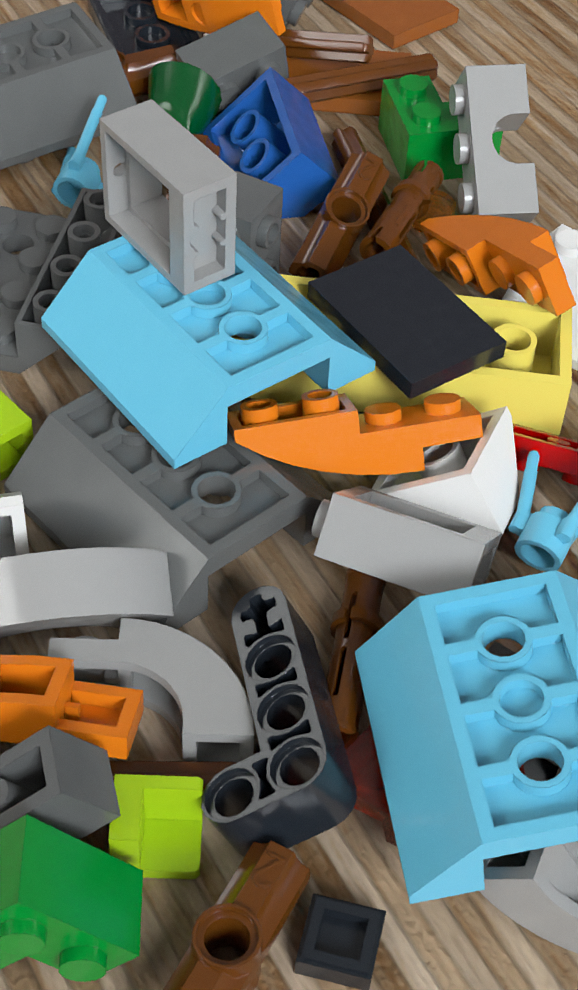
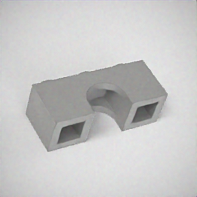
[449,64,539,223]

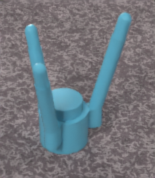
[51,95,107,209]
[508,450,578,572]

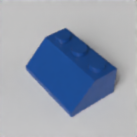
[203,67,338,219]

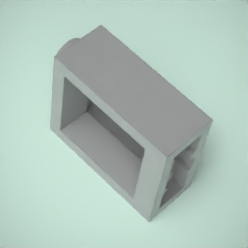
[99,99,237,296]
[312,486,502,595]

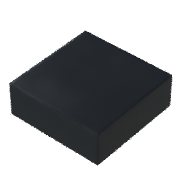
[294,893,386,990]

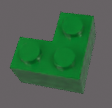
[378,74,503,180]
[0,814,143,982]

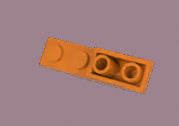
[152,0,286,36]
[420,215,576,317]
[227,389,483,475]
[0,655,144,760]

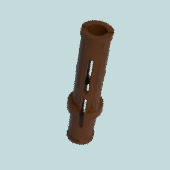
[359,160,444,259]
[326,568,386,749]

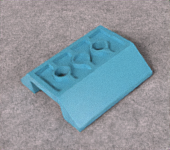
[41,236,376,469]
[355,570,578,904]

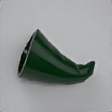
[148,61,222,135]

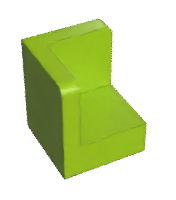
[108,774,203,879]

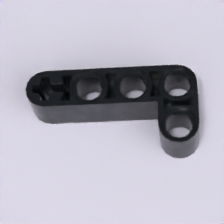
[201,586,357,857]

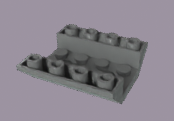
[0,2,137,170]
[0,188,120,374]
[4,387,333,629]

